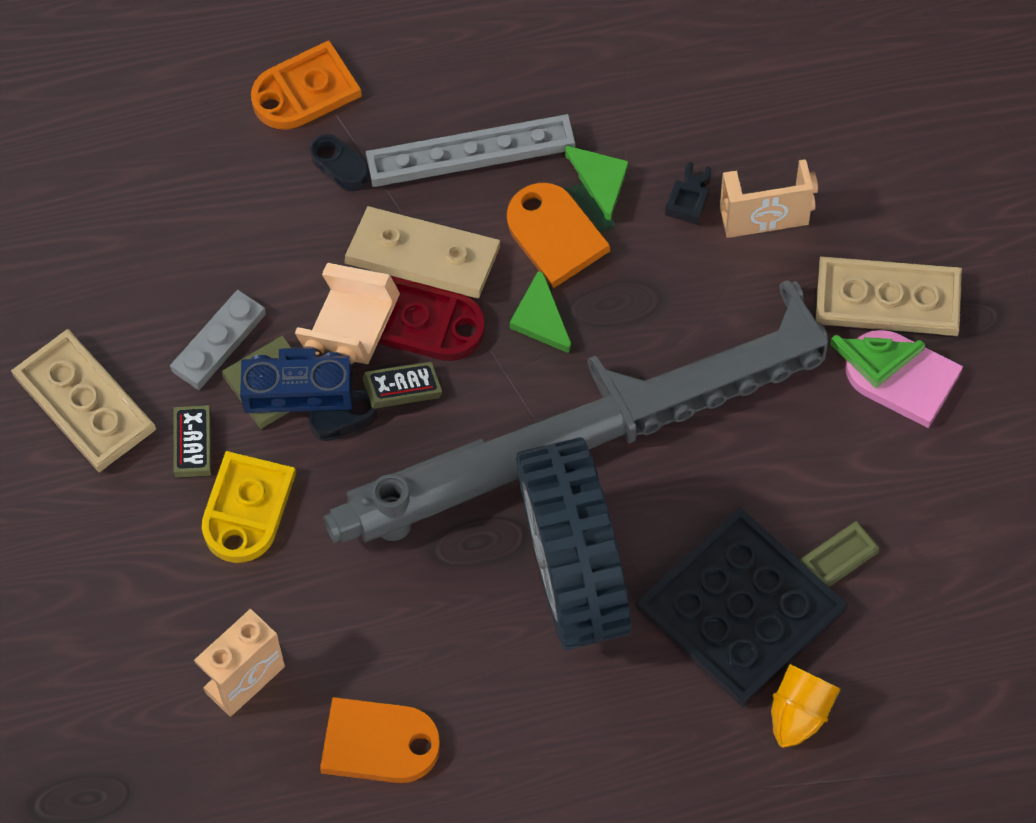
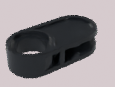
[310,134,369,191]
[309,389,378,441]

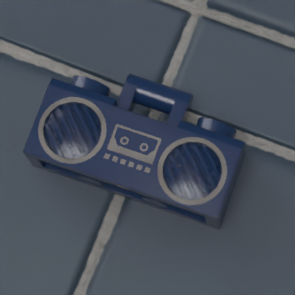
[240,347,353,413]

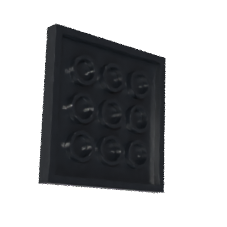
[636,507,848,708]

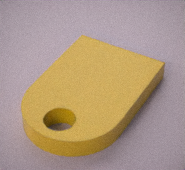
[202,451,296,563]

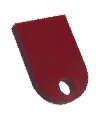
[378,276,485,361]

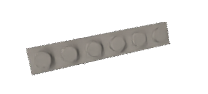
[366,114,575,187]

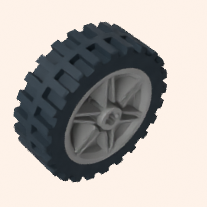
[516,437,632,650]

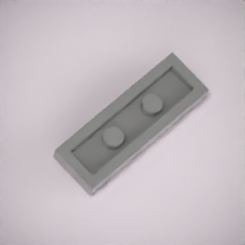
[170,290,266,390]

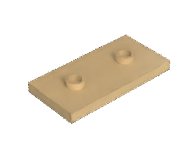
[345,206,500,298]
[816,256,962,336]
[11,329,156,472]

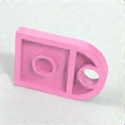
[846,330,963,428]

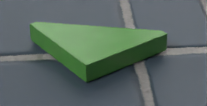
[565,146,628,220]
[510,271,571,353]
[830,335,925,388]

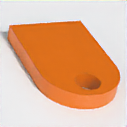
[251,40,362,130]
[507,183,610,289]
[320,697,440,783]

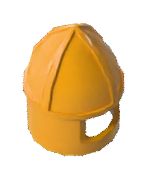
[771,664,840,748]

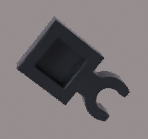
[665,162,711,225]

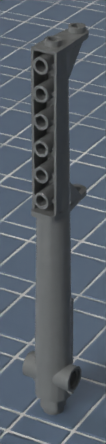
[323,280,828,543]

